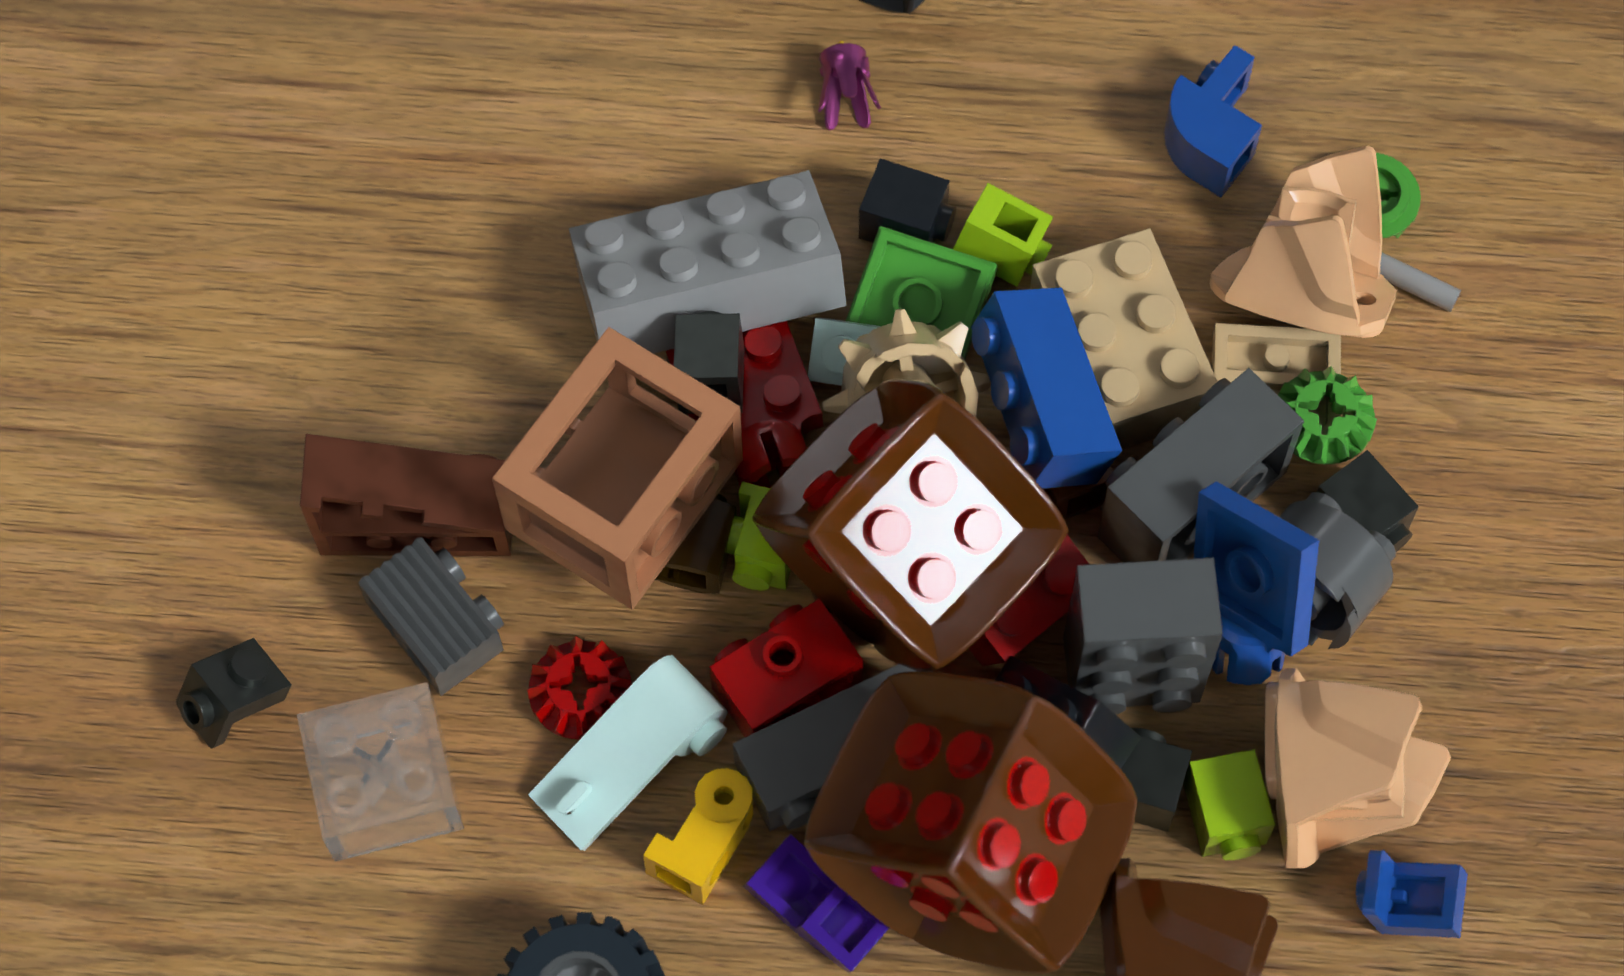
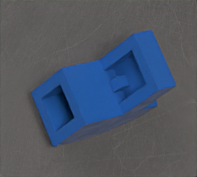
[1164,45,1262,198]

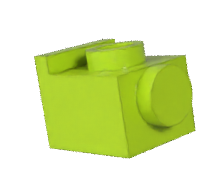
[953,183,1053,286]
[727,482,791,591]

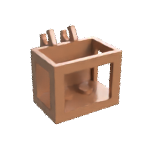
[492,327,743,610]

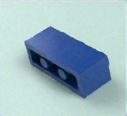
[971,287,1122,489]

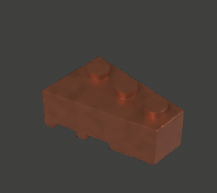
[300,434,512,556]

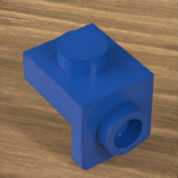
[1356,850,1468,938]

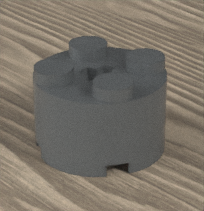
[1279,492,1396,649]

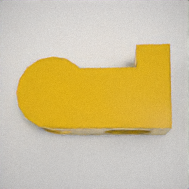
[643,768,753,905]

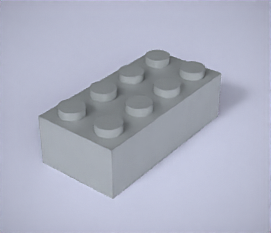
[569,170,847,353]

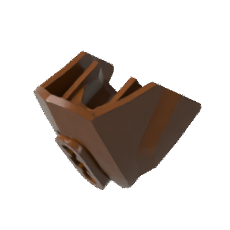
[1100,858,1278,976]

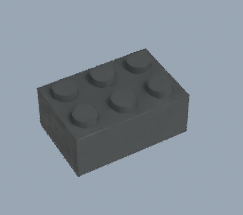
[1097,368,1304,563]
[1063,558,1223,715]

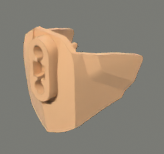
[1210,146,1397,338]
[1265,667,1451,869]

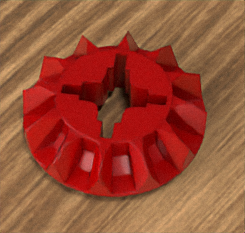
[527,636,632,739]

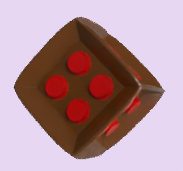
[752,379,1068,672]
[804,671,1137,974]

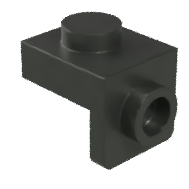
[176,638,292,749]

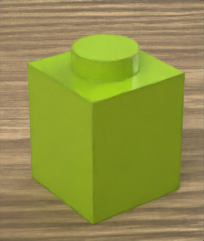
[1183,749,1275,861]

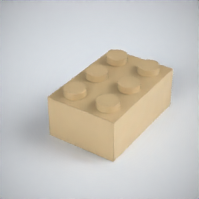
[1030,228,1218,449]

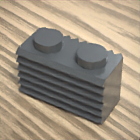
[358,537,504,696]

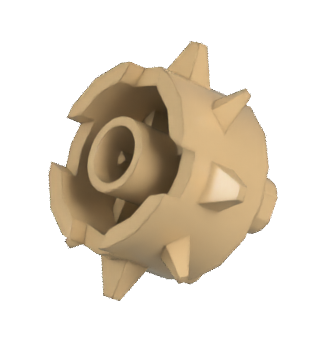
[822,309,991,417]

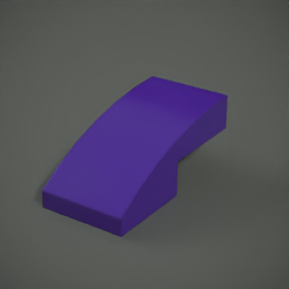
[743,834,889,973]

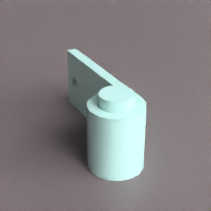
[528,655,728,851]

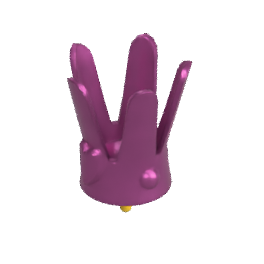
[818,41,881,131]

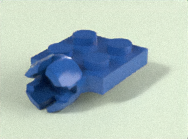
[1194,481,1319,685]

